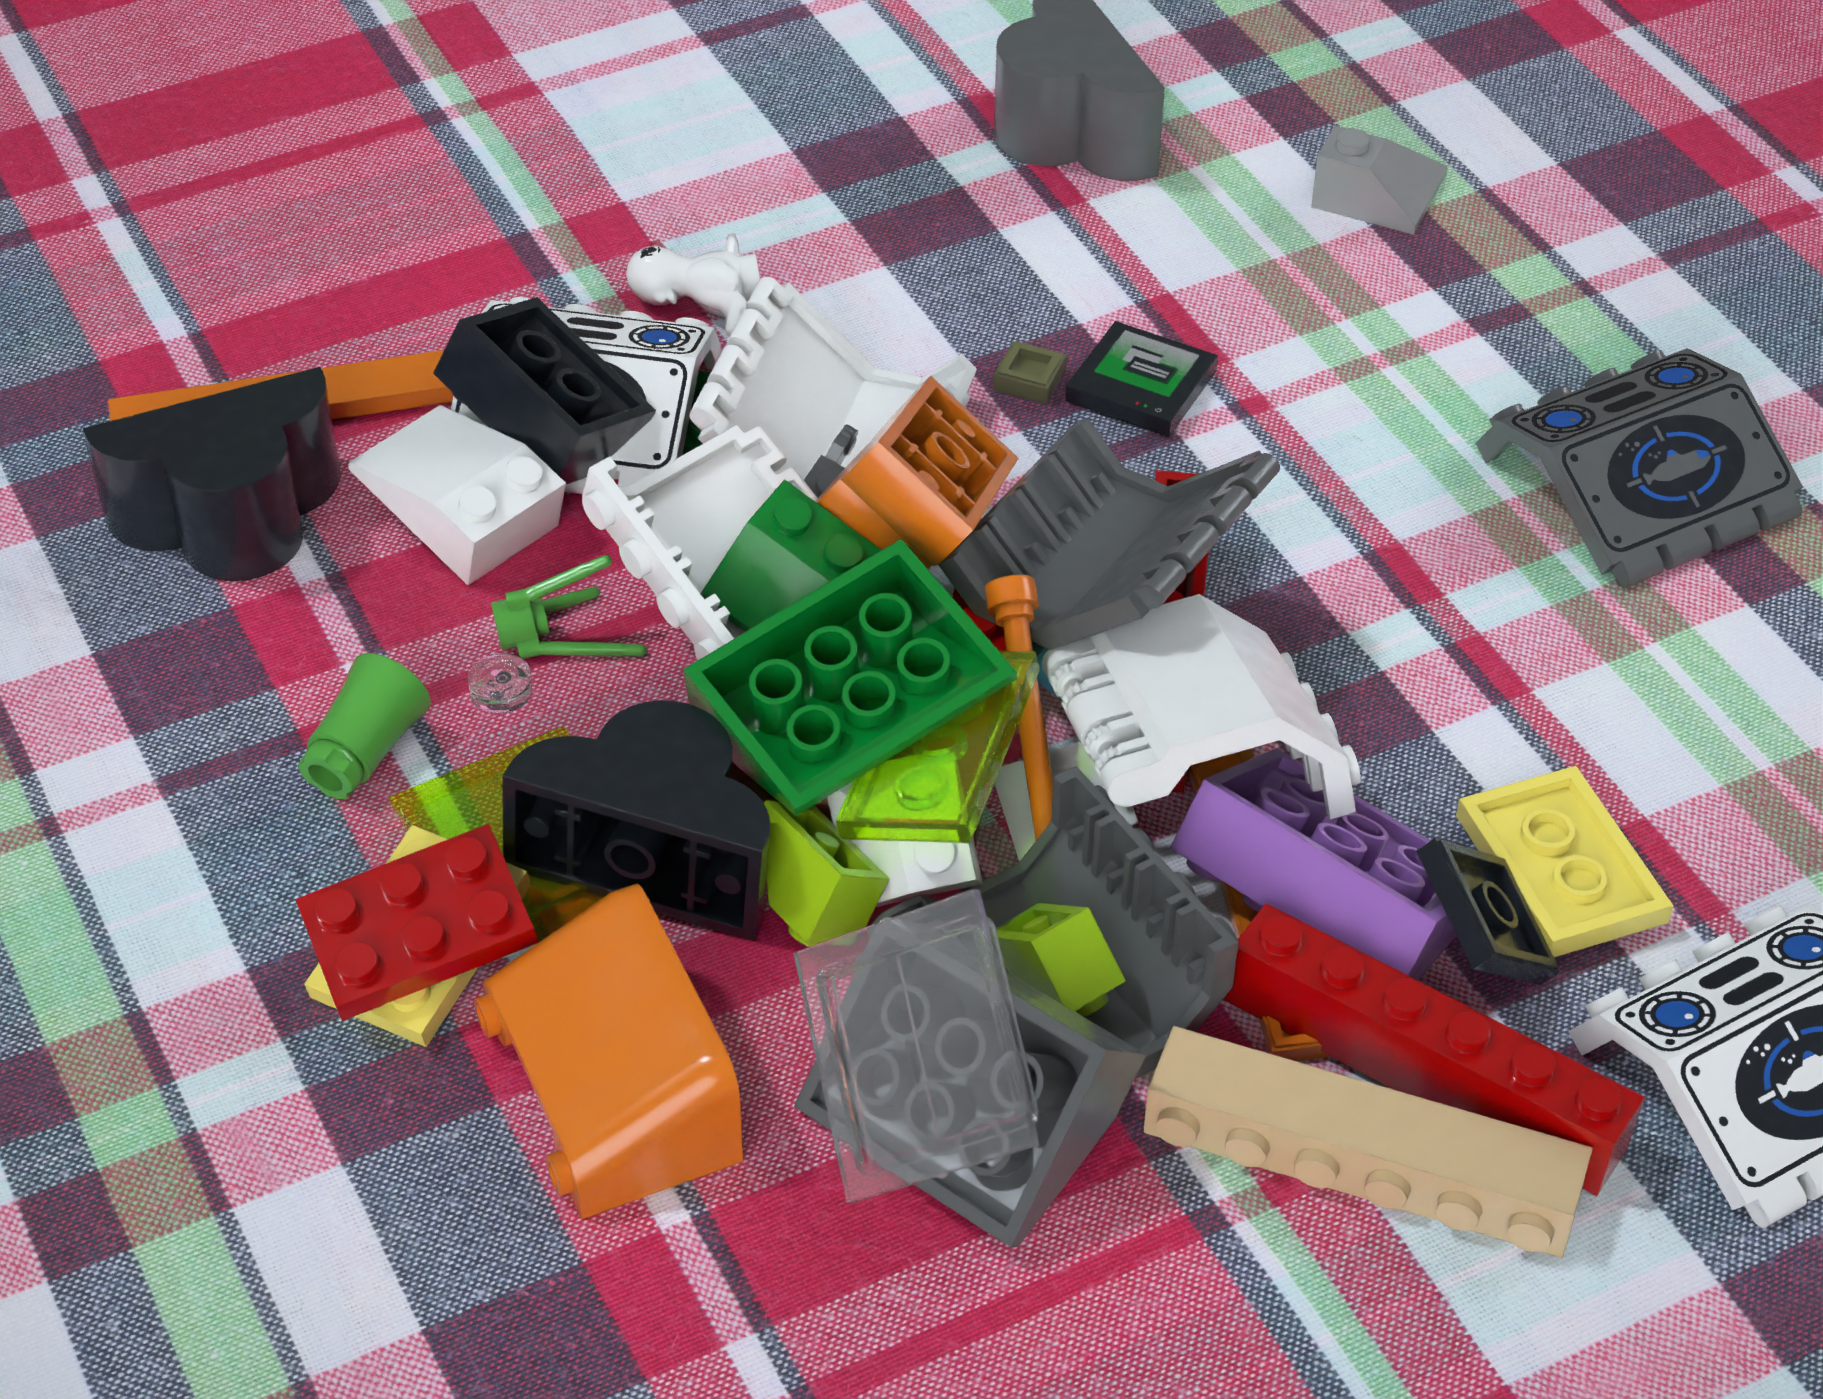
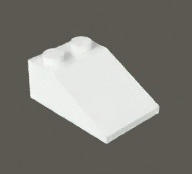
[348,405,566,586]

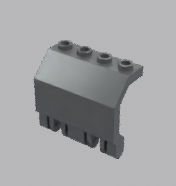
[870,766,1238,1080]

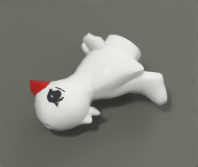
[626,233,760,337]

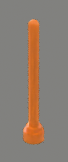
[984,575,1053,841]

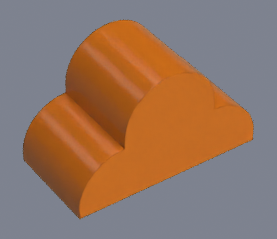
[815,375,1019,569]

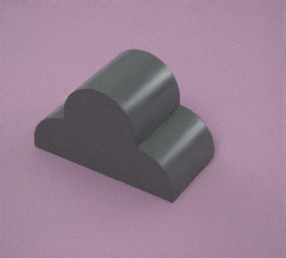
[994,0,1165,181]

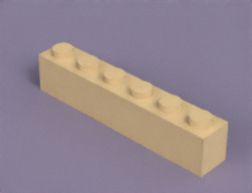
[1143,1026,1593,1258]

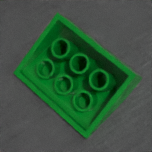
[683,539,1017,816]

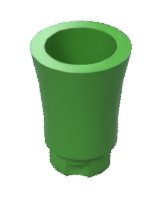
[298,653,431,799]

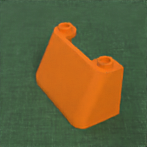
[474,884,743,1219]

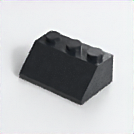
[433,297,656,485]

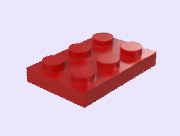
[295,823,539,1021]

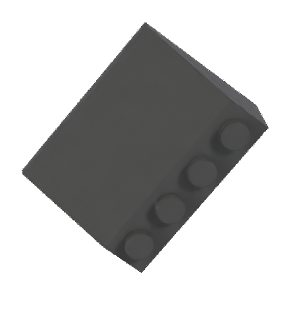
[794,917,1146,1248]

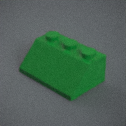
[701,479,881,632]

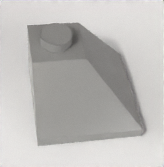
[1311,126,1447,235]

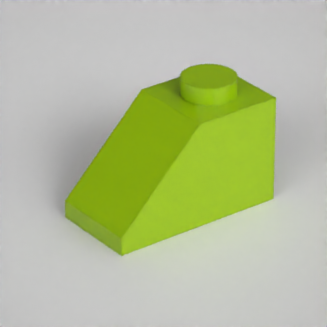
[764,800,890,949]
[983,903,1126,1017]

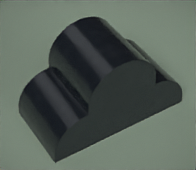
[83,367,341,581]
[502,700,770,942]

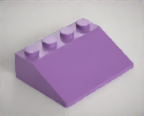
[1170,748,1457,980]

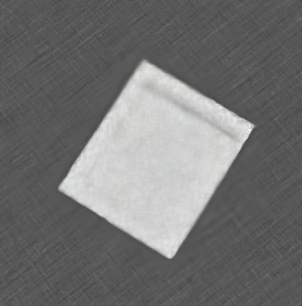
[793,889,1039,1203]

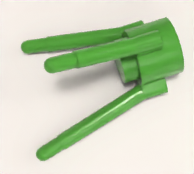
[491,555,647,660]

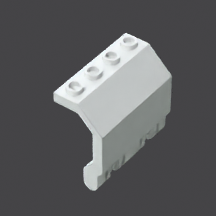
[1042,594,1361,820]

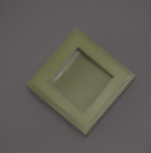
[993,341,1067,404]

